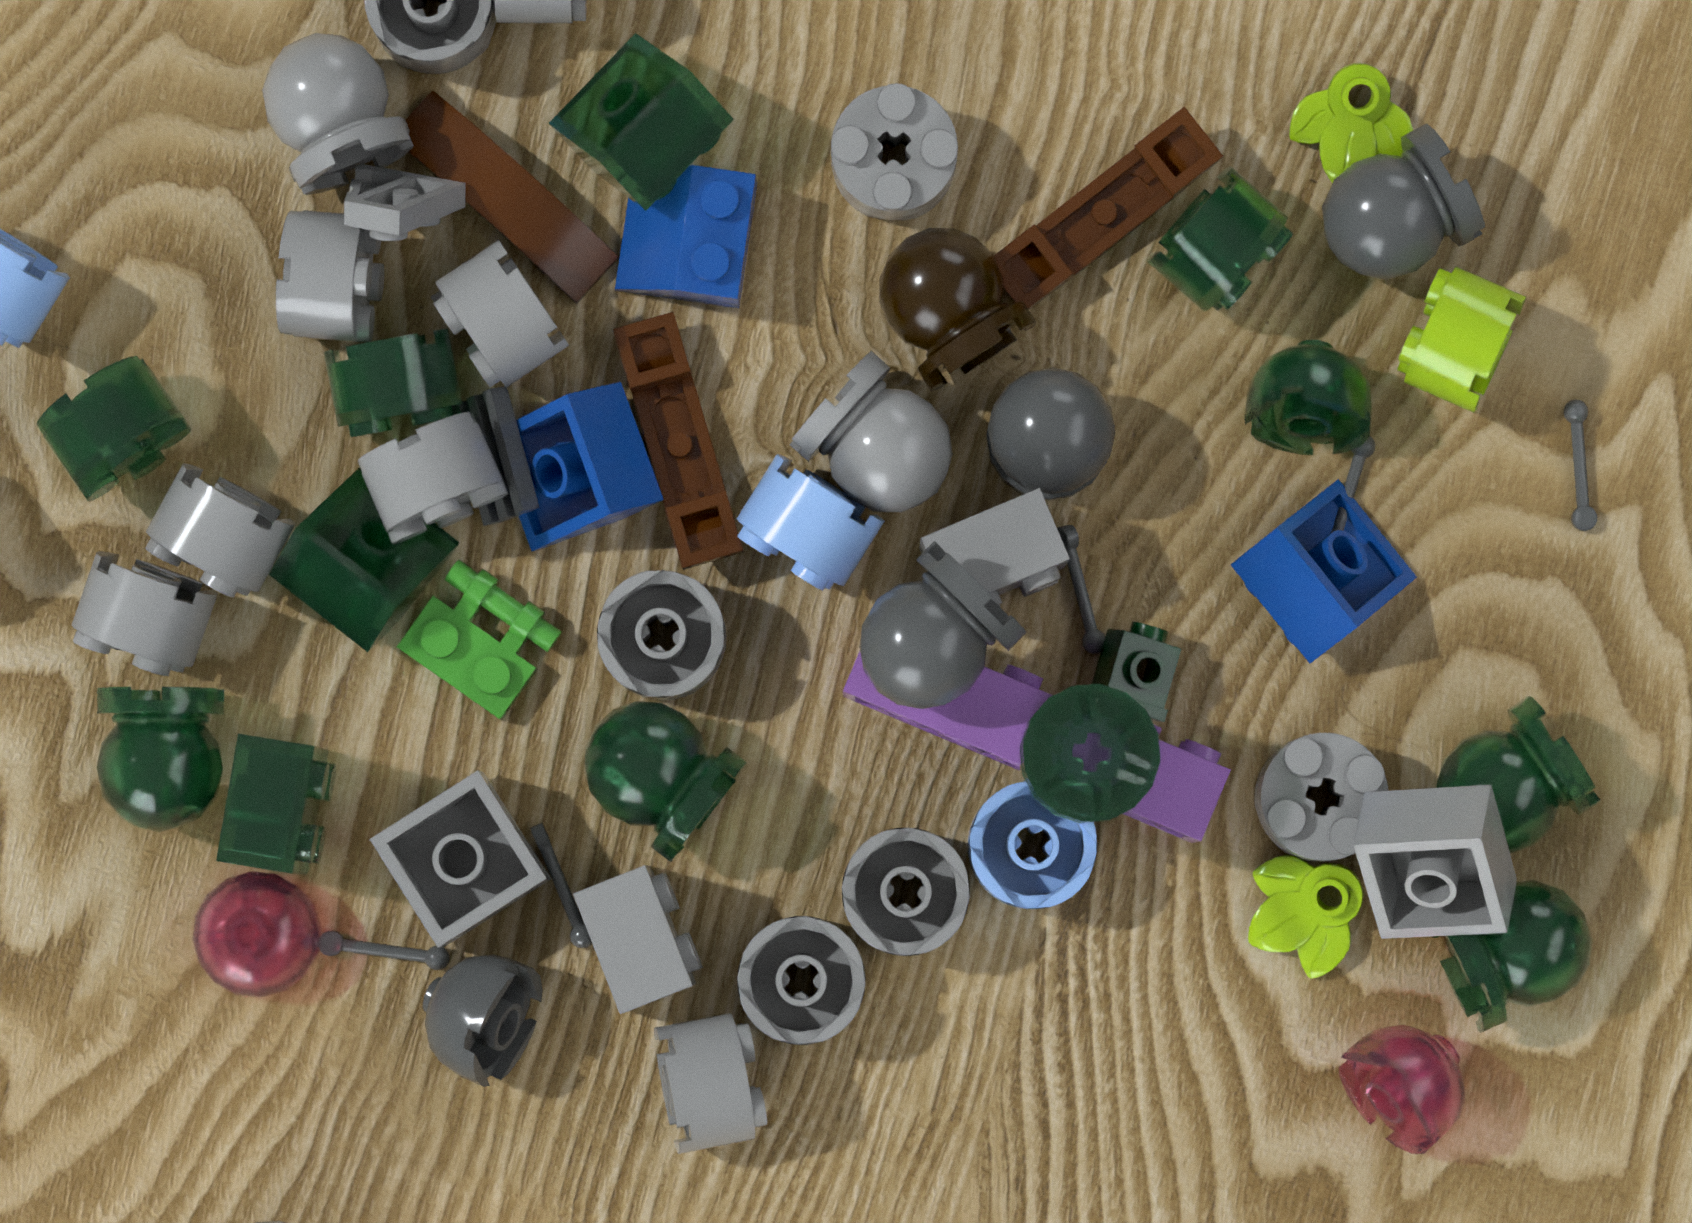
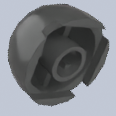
[423,954,543,1087]

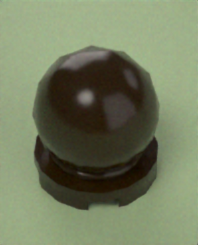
[879,228,1036,391]

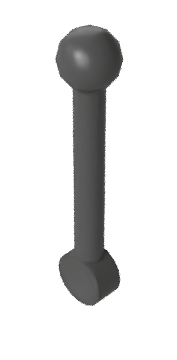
[1564,399,1598,531]
[1331,434,1376,533]
[1057,525,1105,654]
[530,823,592,949]
[318,931,450,970]

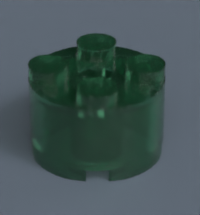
[1146,166,1293,312]
[323,329,463,438]
[36,356,191,501]

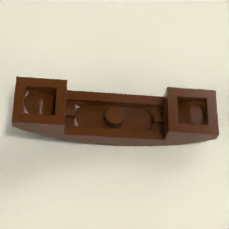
[406,90,619,304]
[994,106,1223,309]
[613,312,744,570]

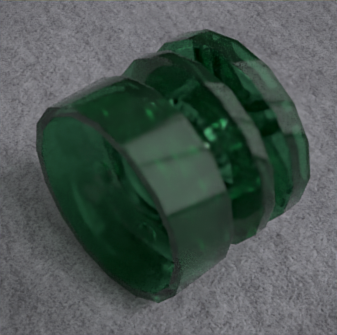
[1018,684,1161,824]

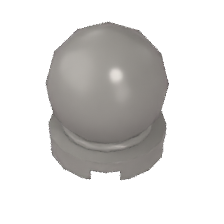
[262,33,414,195]
[789,351,953,512]

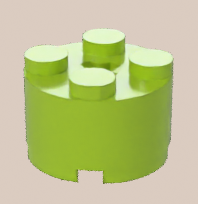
[1397,266,1526,413]

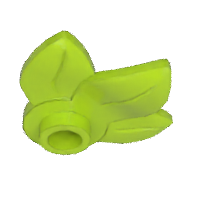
[1289,63,1413,183]
[1248,855,1364,979]

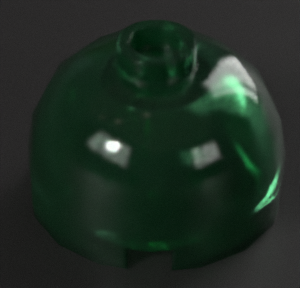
[1244,340,1372,455]

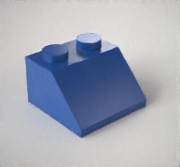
[615,165,757,309]
[516,382,664,552]
[1231,479,1417,664]

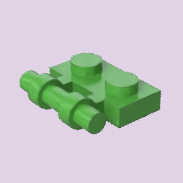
[397,560,562,720]

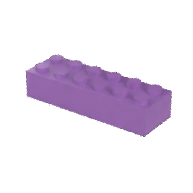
[843,651,1231,843]

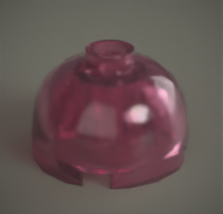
[192,871,322,998]
[1339,1024,1465,1154]

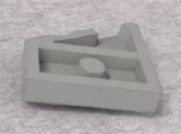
[344,164,466,241]

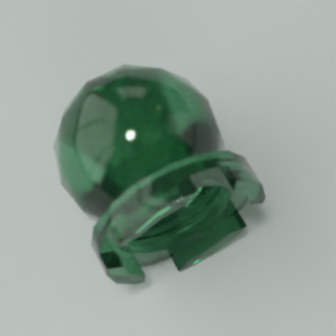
[96,687,225,832]
[1436,696,1601,854]
[584,701,748,862]
[1432,880,1593,1033]

